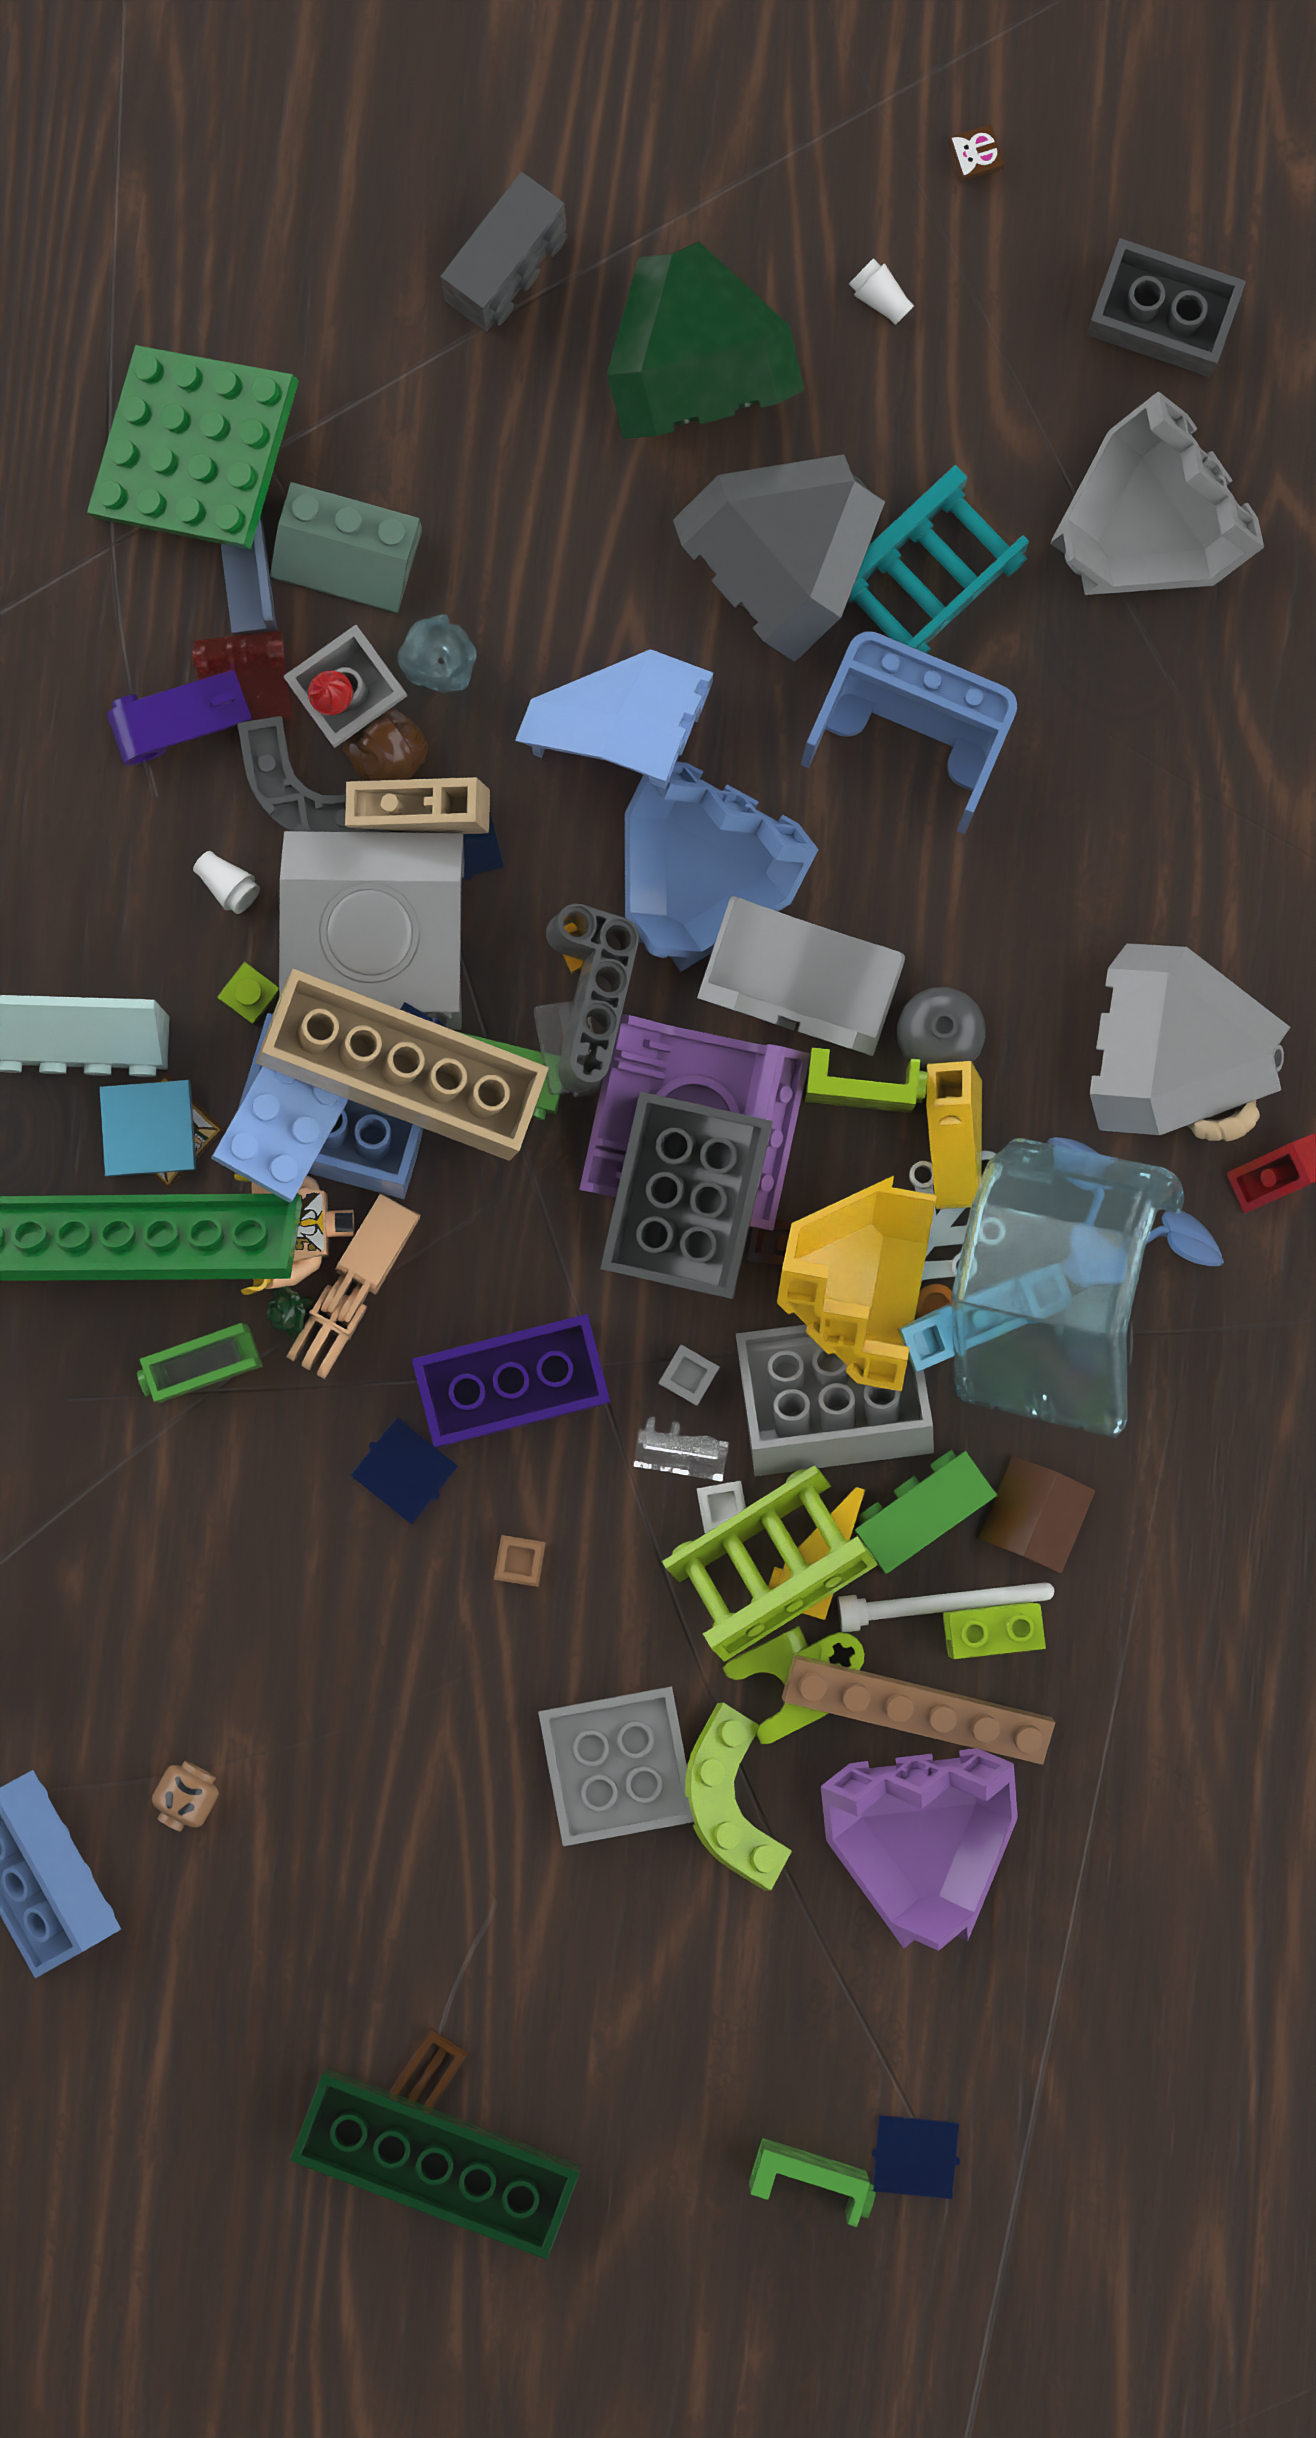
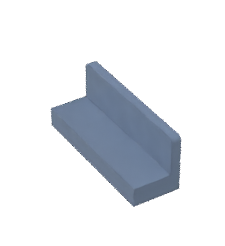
[221,512,277,636]

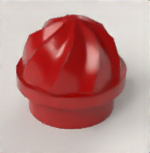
[308,671,353,716]

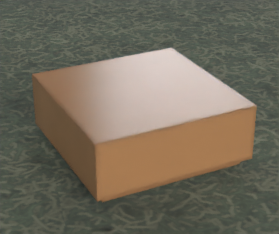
[494,1535,546,1587]

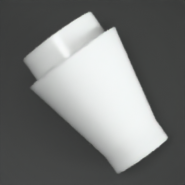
[849,258,914,325]
[193,851,260,914]

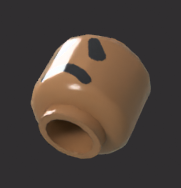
[151,1760,219,1832]

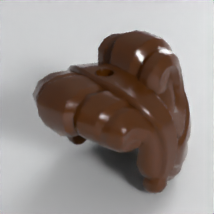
[342,707,428,781]

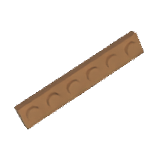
[782,1654,1056,1765]

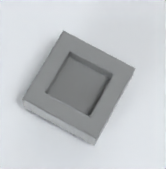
[658,1345,720,1406]

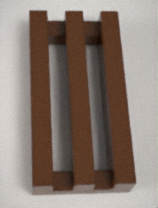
[389,2028,469,2108]

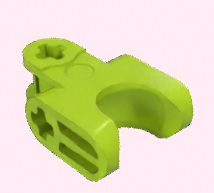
[723,1626,865,1744]

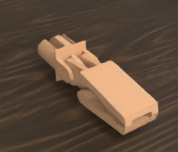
[286,1193,421,1379]

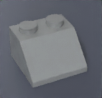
[283,625,407,748]

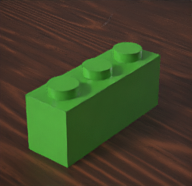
[853,1449,997,1574]

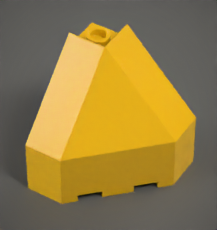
[777,1176,937,1391]

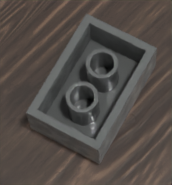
[440,171,568,333]
[1086,238,1246,378]

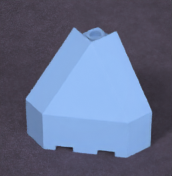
[515,649,713,789]

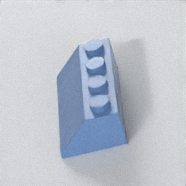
[0,1770,121,1978]

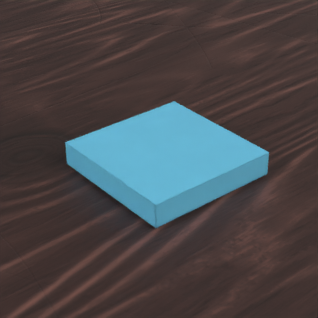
[100,1080,196,1177]

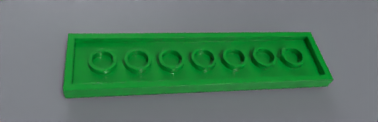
[0,1193,302,1281]

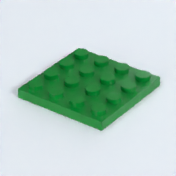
[87,345,299,550]

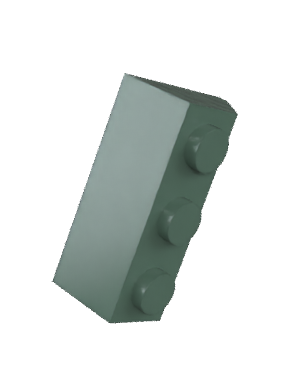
[270,482,422,614]

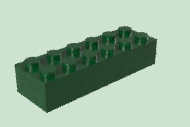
[289,2067,581,2260]

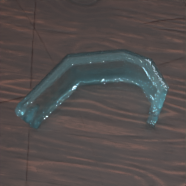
[951,1138,1185,1438]

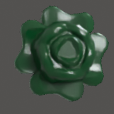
[267,1286,315,1338]

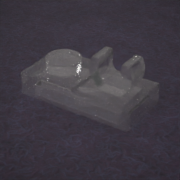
[634,1417,729,1481]

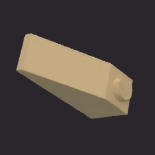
[345,777,490,834]

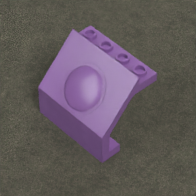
[580,1014,811,1231]

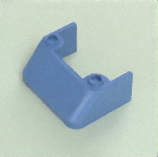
[801,632,1017,834]

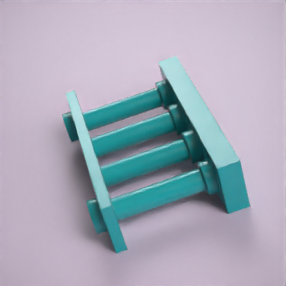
[848,465,1029,654]

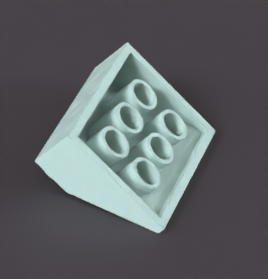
[0,995,170,1077]

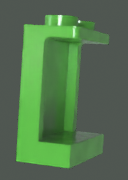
[749,2138,876,2227]

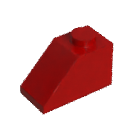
[1226,1133,1316,1214]

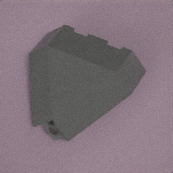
[673,454,885,662]

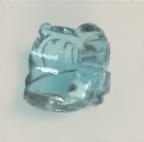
[398,614,476,694]

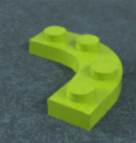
[685,1702,792,1891]

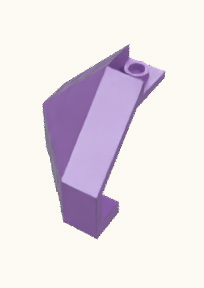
[821,1748,1018,1951]

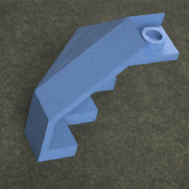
[625,762,819,972]

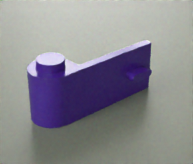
[106,669,252,766]

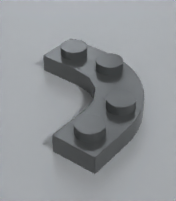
[238,716,392,832]

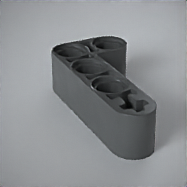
[546,903,639,1092]

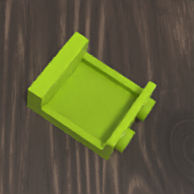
[805,1048,928,1113]
[942,1602,1046,1659]

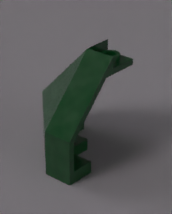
[607,241,804,439]

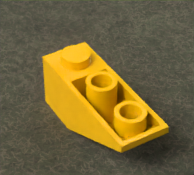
[926,1061,982,1209]

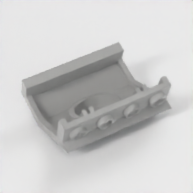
[279,831,464,1030]

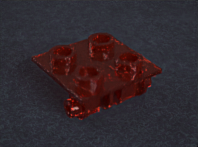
[192,630,292,721]

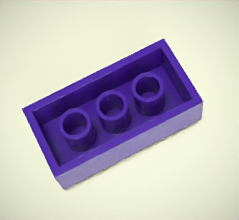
[412,1314,611,1448]

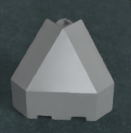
[1050,391,1264,595]
[1090,943,1291,1135]

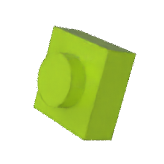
[217,962,279,1026]

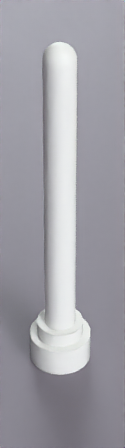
[837,1582,1054,1633]

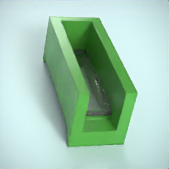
[137,1323,263,1403]

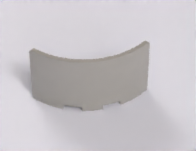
[697,896,905,1056]

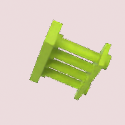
[662,1465,878,1662]

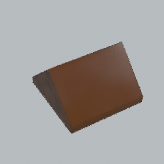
[978,1456,1096,1574]

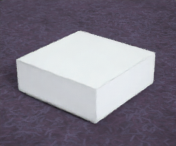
[697,1481,746,1533]

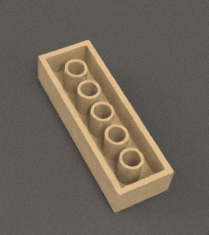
[255,968,549,1161]

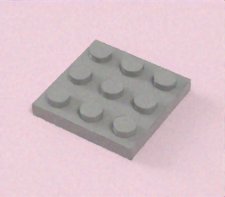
[538,1686,694,1846]

